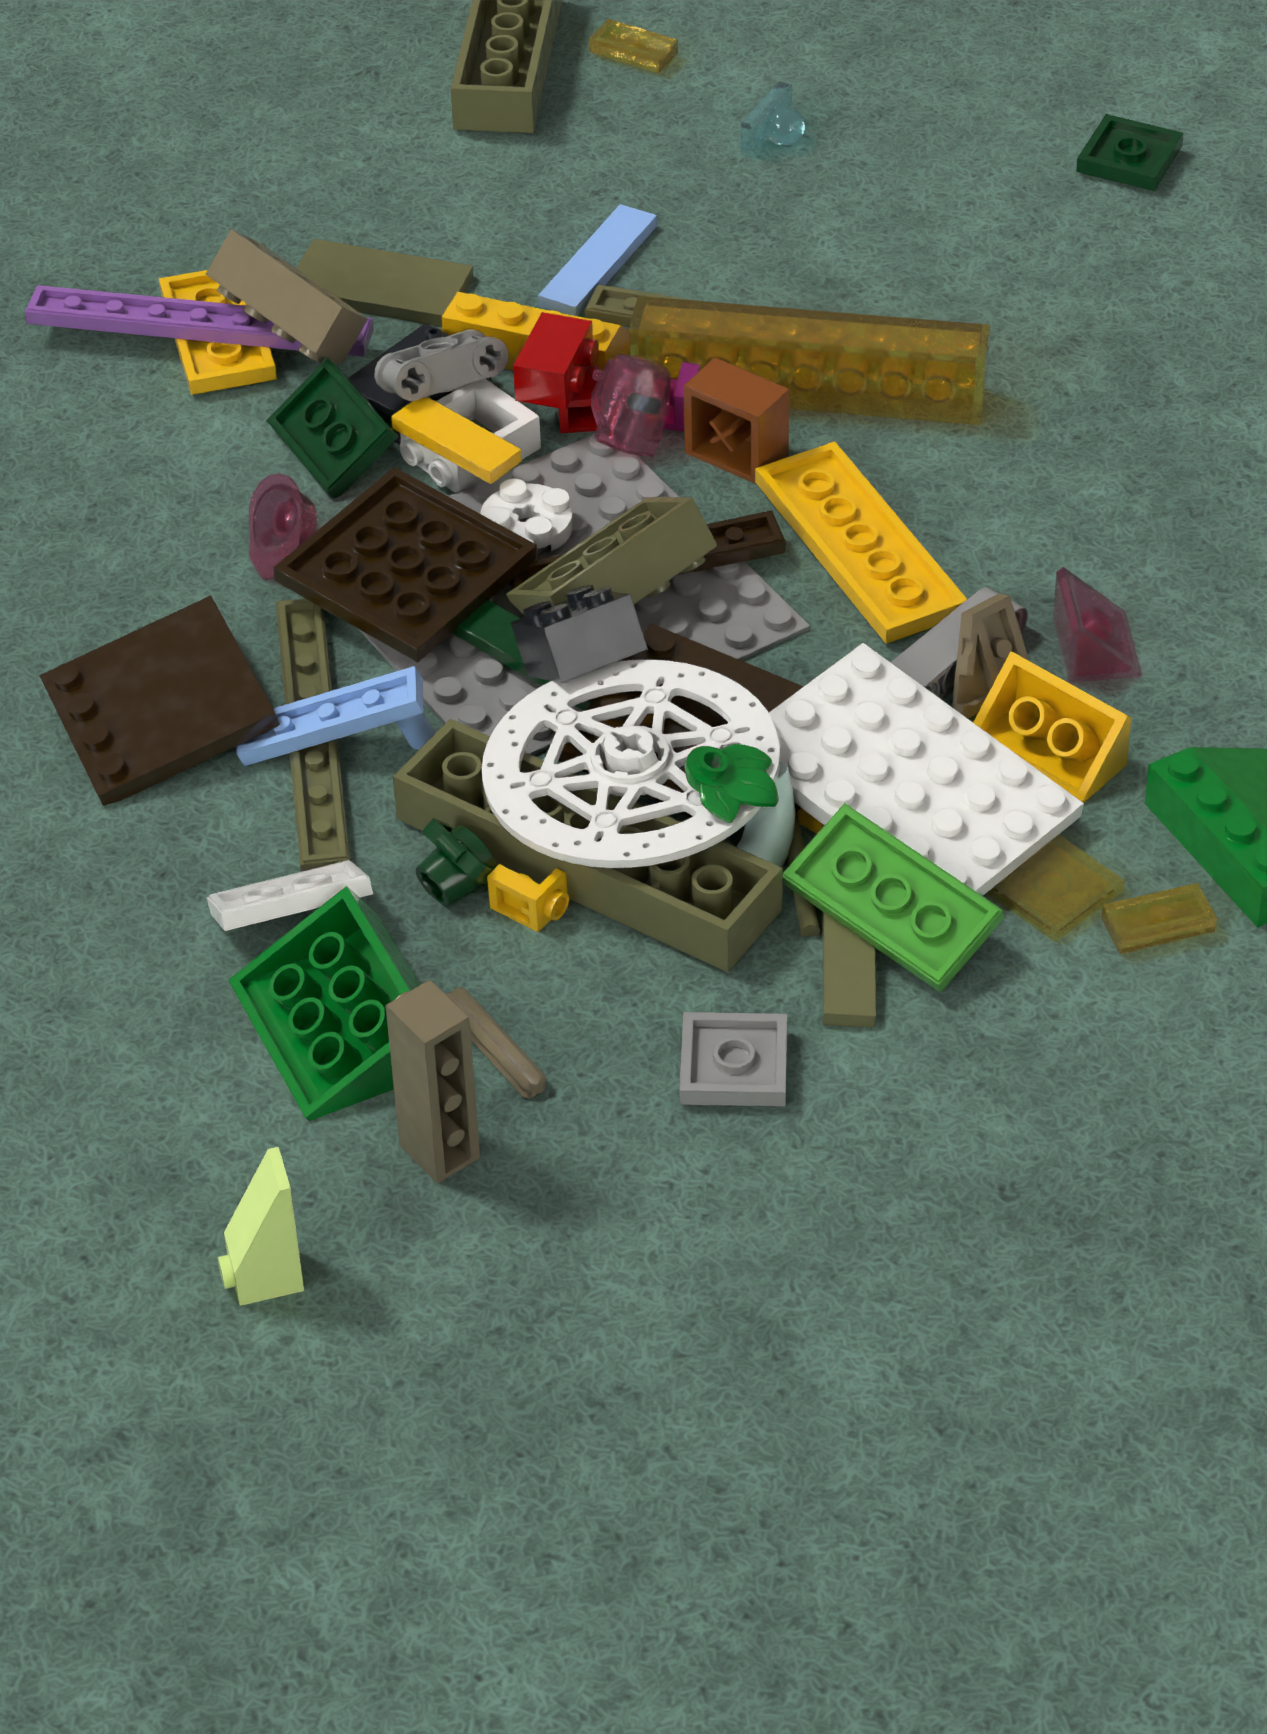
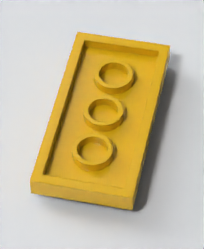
[159,270,277,395]

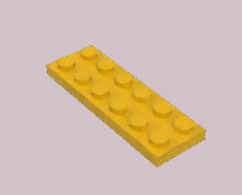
[755,441,967,644]

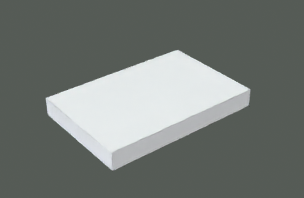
[207,860,373,931]

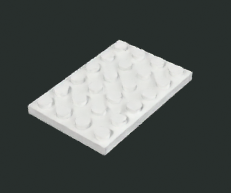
[769,643,1084,896]

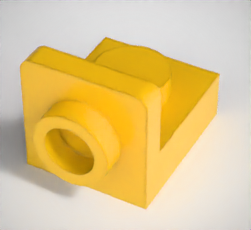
[487,864,569,932]

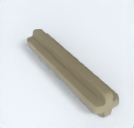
[446,987,547,1099]

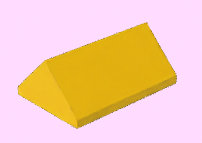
[973,651,1132,803]

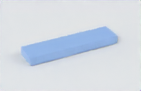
[538,204,657,316]

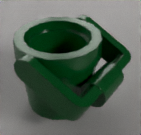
[416,818,497,907]

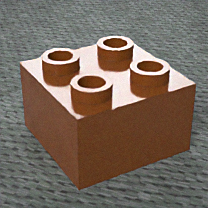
[684,357,789,485]

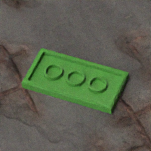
[782,803,1004,993]

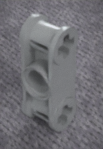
[375,329,508,401]

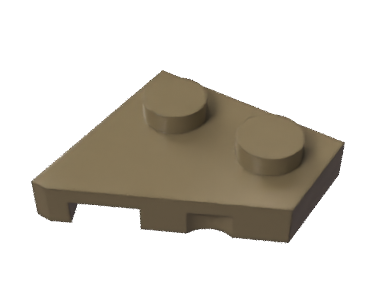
[952,594,1029,719]

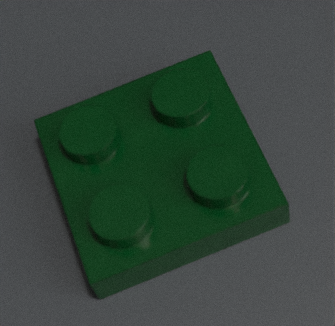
[1076,114,1184,191]

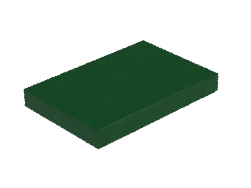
[266,358,399,498]

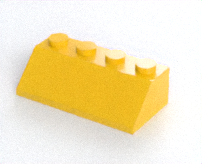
[441,292,636,390]

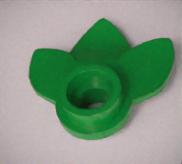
[684,744,779,823]

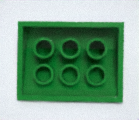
[1145,747,1267,928]
[228,886,420,1121]

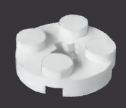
[481,478,573,551]

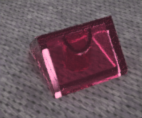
[1053,567,1142,683]

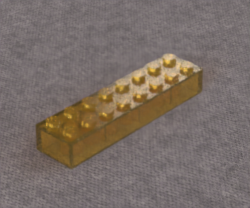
[629,296,990,426]

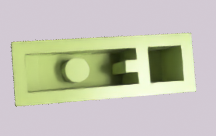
[218,1147,304,1306]

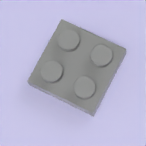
[680,1012,787,1106]

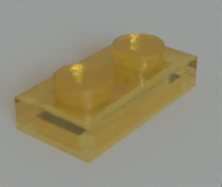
[589,19,678,73]
[1101,883,1217,954]

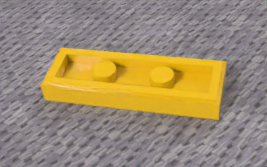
[391,397,522,484]

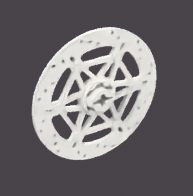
[482,660,780,868]

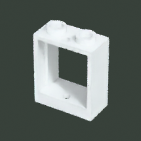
[400,379,541,493]

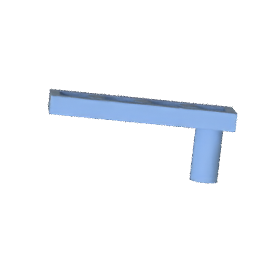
[237,666,435,766]

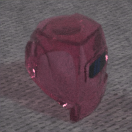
[591,354,671,457]

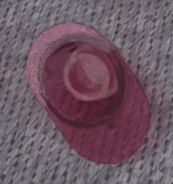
[249,473,317,580]

